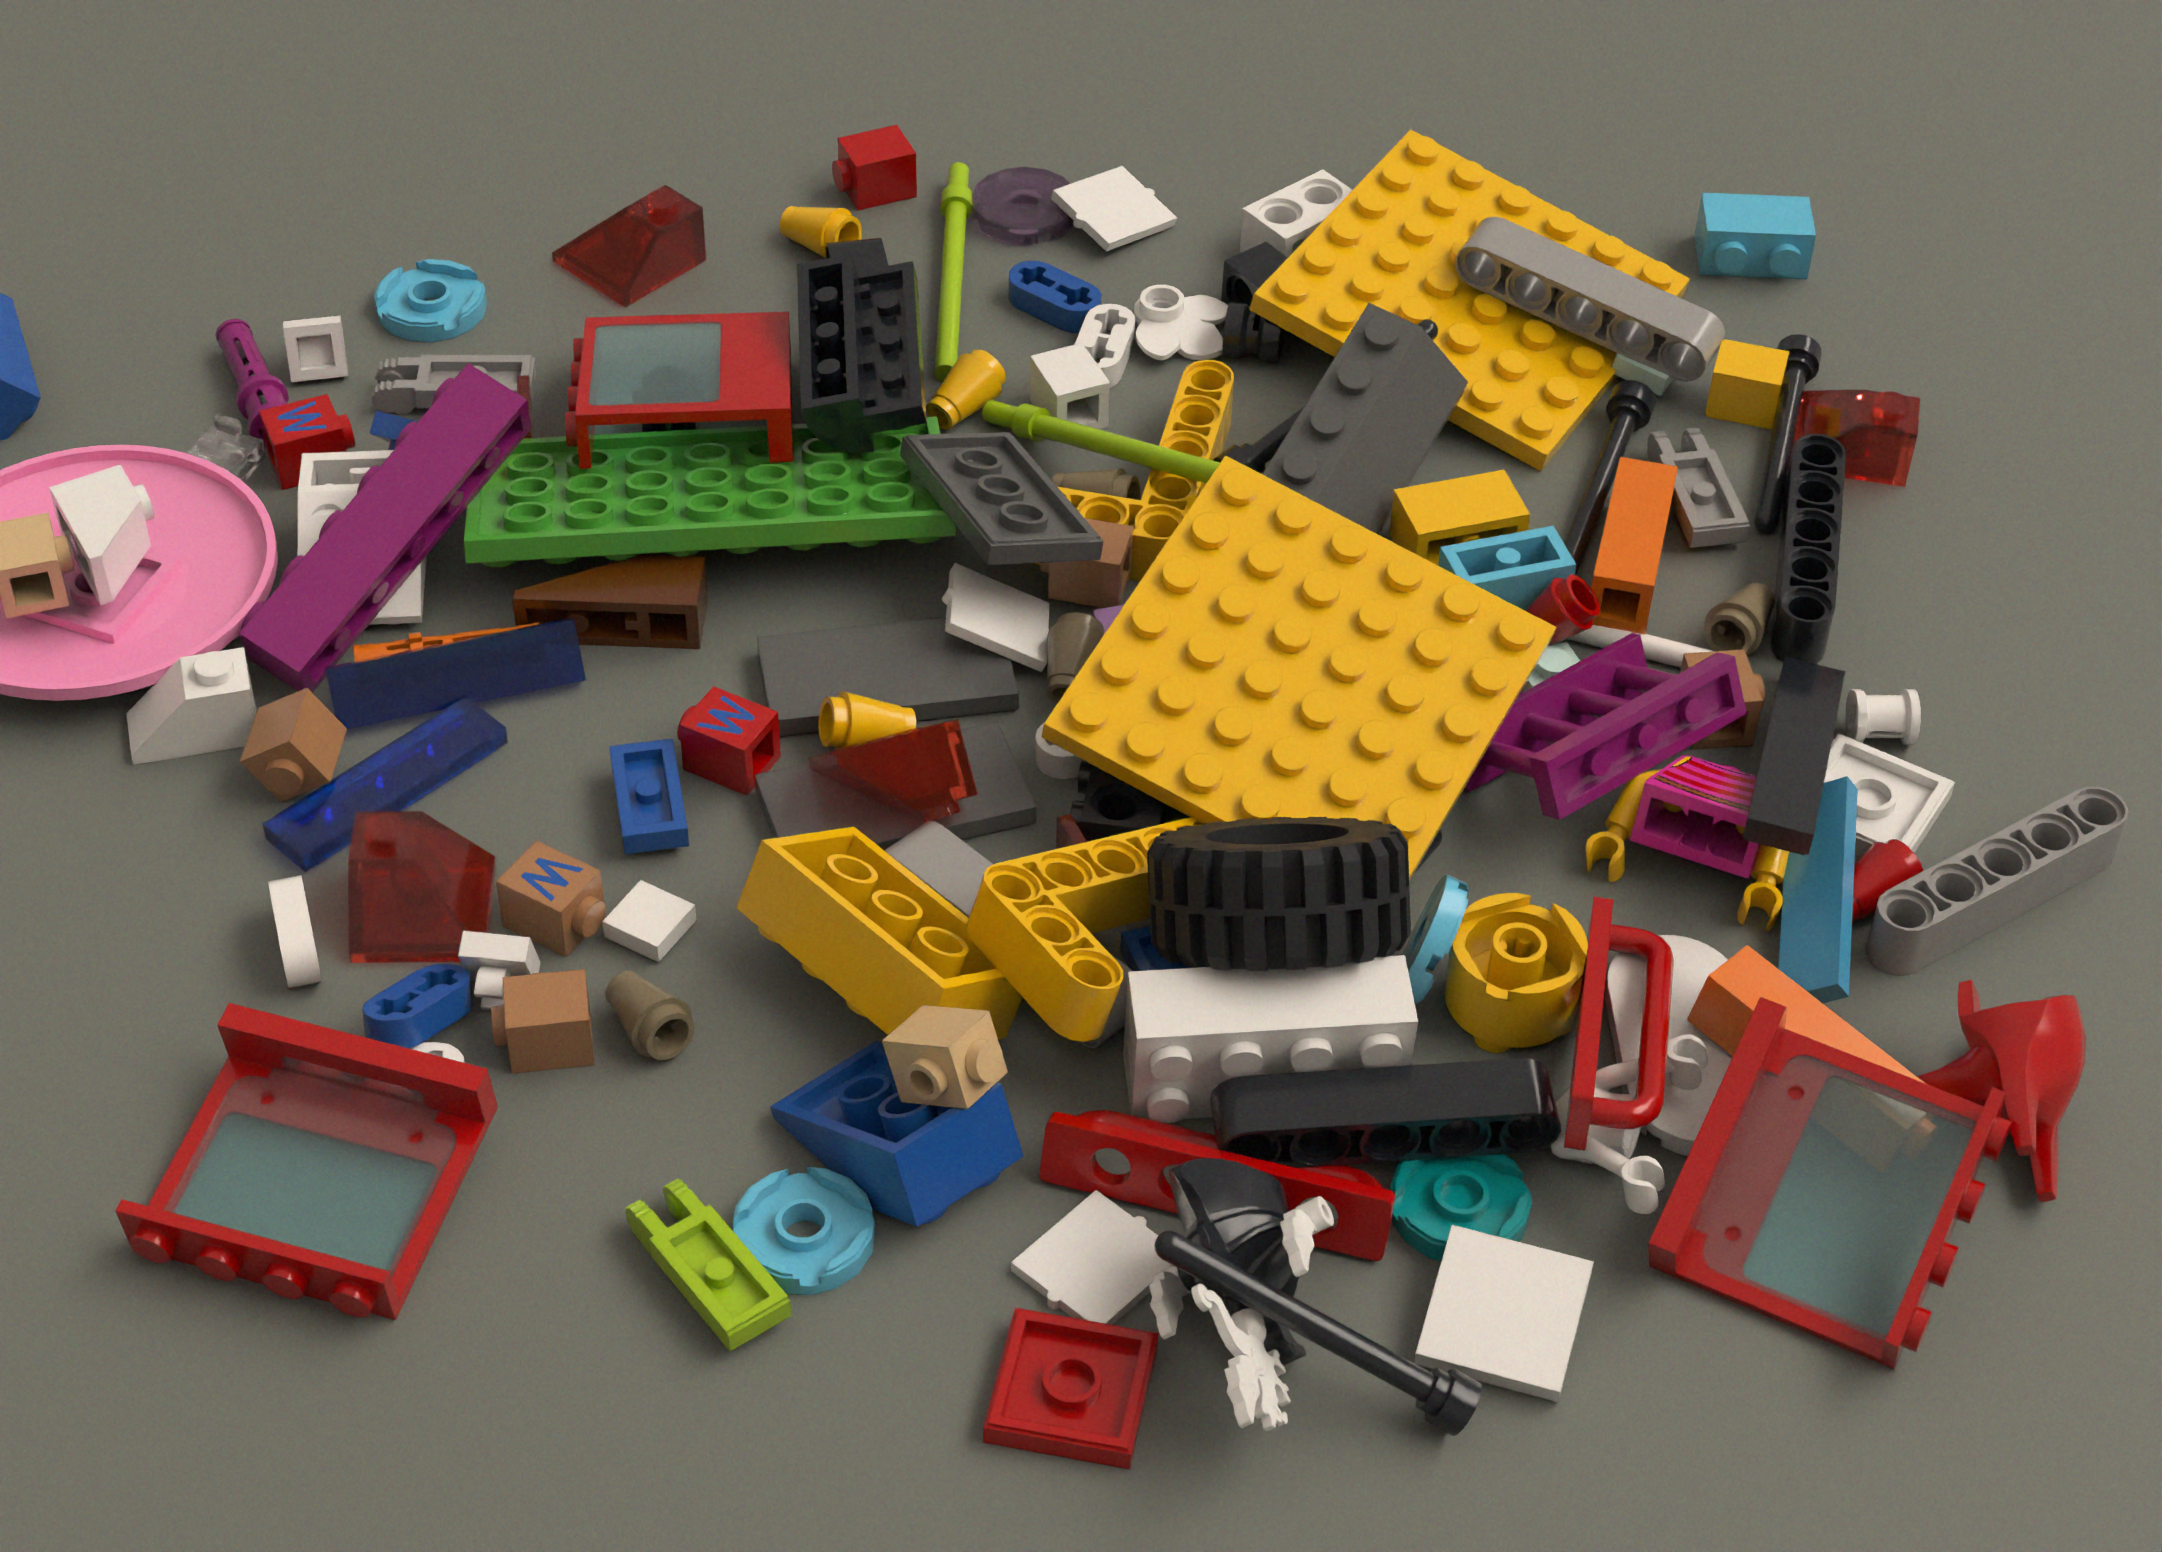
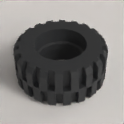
[1147,817,1411,971]

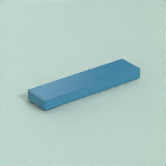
[1778,776,1858,1003]

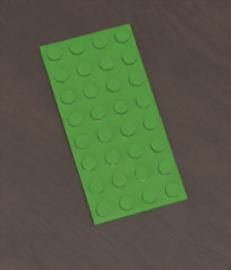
[464,417,956,567]

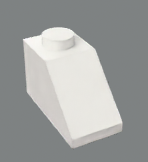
[49,465,154,605]
[126,647,257,765]

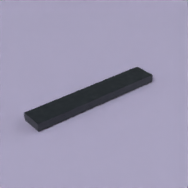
[1742,656,1845,855]

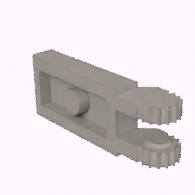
[371,355,537,415]
[1647,427,1750,548]

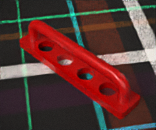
[1564,896,1674,1151]
[1039,1110,1396,1261]

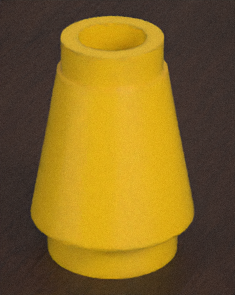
[780,206,862,258]
[926,349,1006,430]
[818,691,916,754]

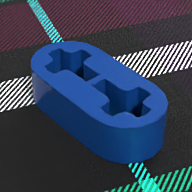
[1008,261,1102,333]
[362,964,473,1049]

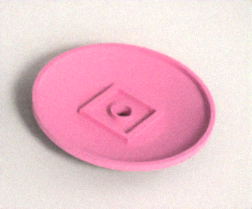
[0,445,278,701]

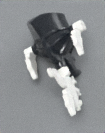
[1148,1158,1334,1432]

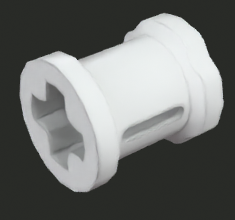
[1845,689,1921,745]

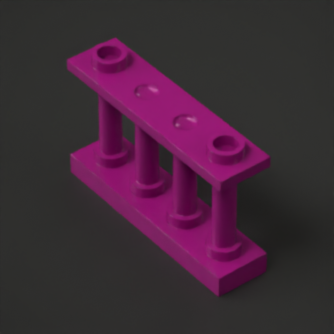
[1463,633,1747,820]

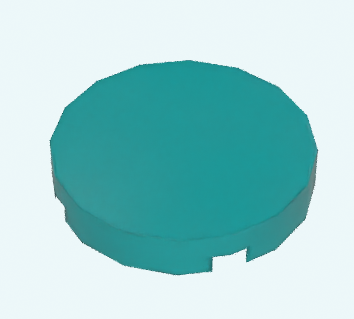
[1390,1154,1532,1261]

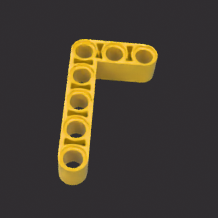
[1035,360,1234,581]
[966,817,1203,1042]

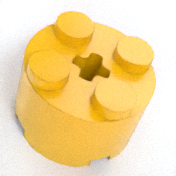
[1444,893,1588,1053]

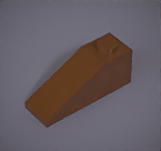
[512,554,708,649]

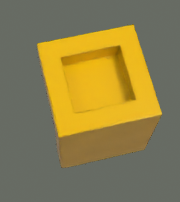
[1705,339,1789,430]

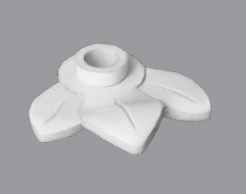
[1134,285,1228,361]

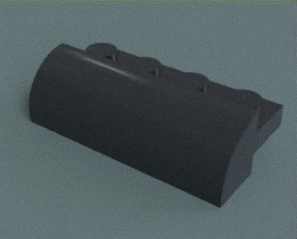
[797,254,927,453]

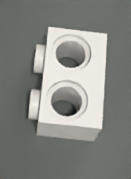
[1240,169,1352,258]

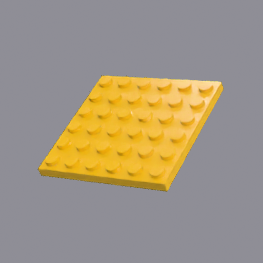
[1249,129,1690,471]
[1041,455,1557,881]

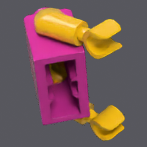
[1586,755,1790,931]

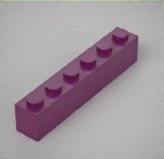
[239,363,532,693]

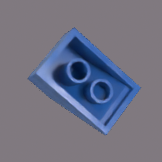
[770,1041,1024,1227]

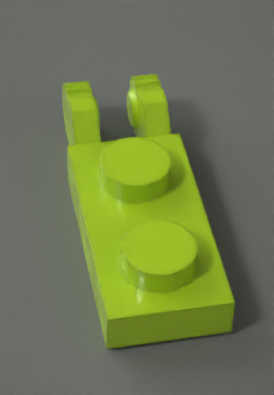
[624,1178,791,1351]

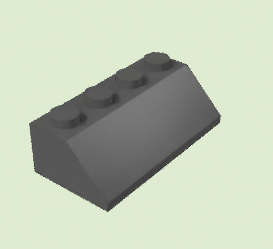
[1262,303,1468,535]

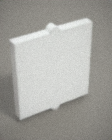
[1051,166,1177,252]
[942,563,1049,672]
[1011,1190,1173,1325]

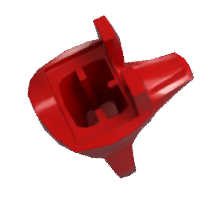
[1917,979,2086,1202]

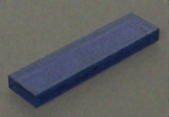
[325,618,586,729]
[262,696,508,872]

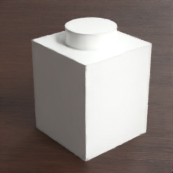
[1030,343,1110,429]

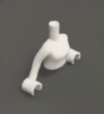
[1551,1034,1708,1214]

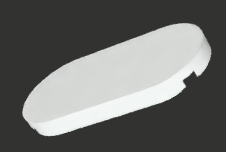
[1604,935,1733,1156]

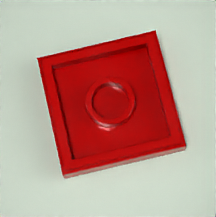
[983,1308,1159,1469]

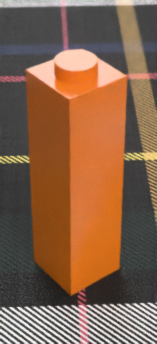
[1591,457,1678,635]
[1687,945,1938,1175]

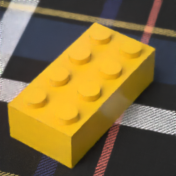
[736,827,1023,1039]

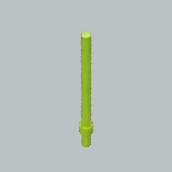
[934,162,973,382]
[982,400,1220,483]

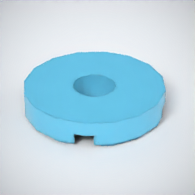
[374,259,487,342]
[1402,874,1469,1005]
[733,1167,875,1295]

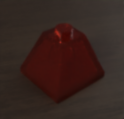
[552,185,706,308]
[1791,389,1920,487]
[808,719,978,821]
[348,811,496,963]

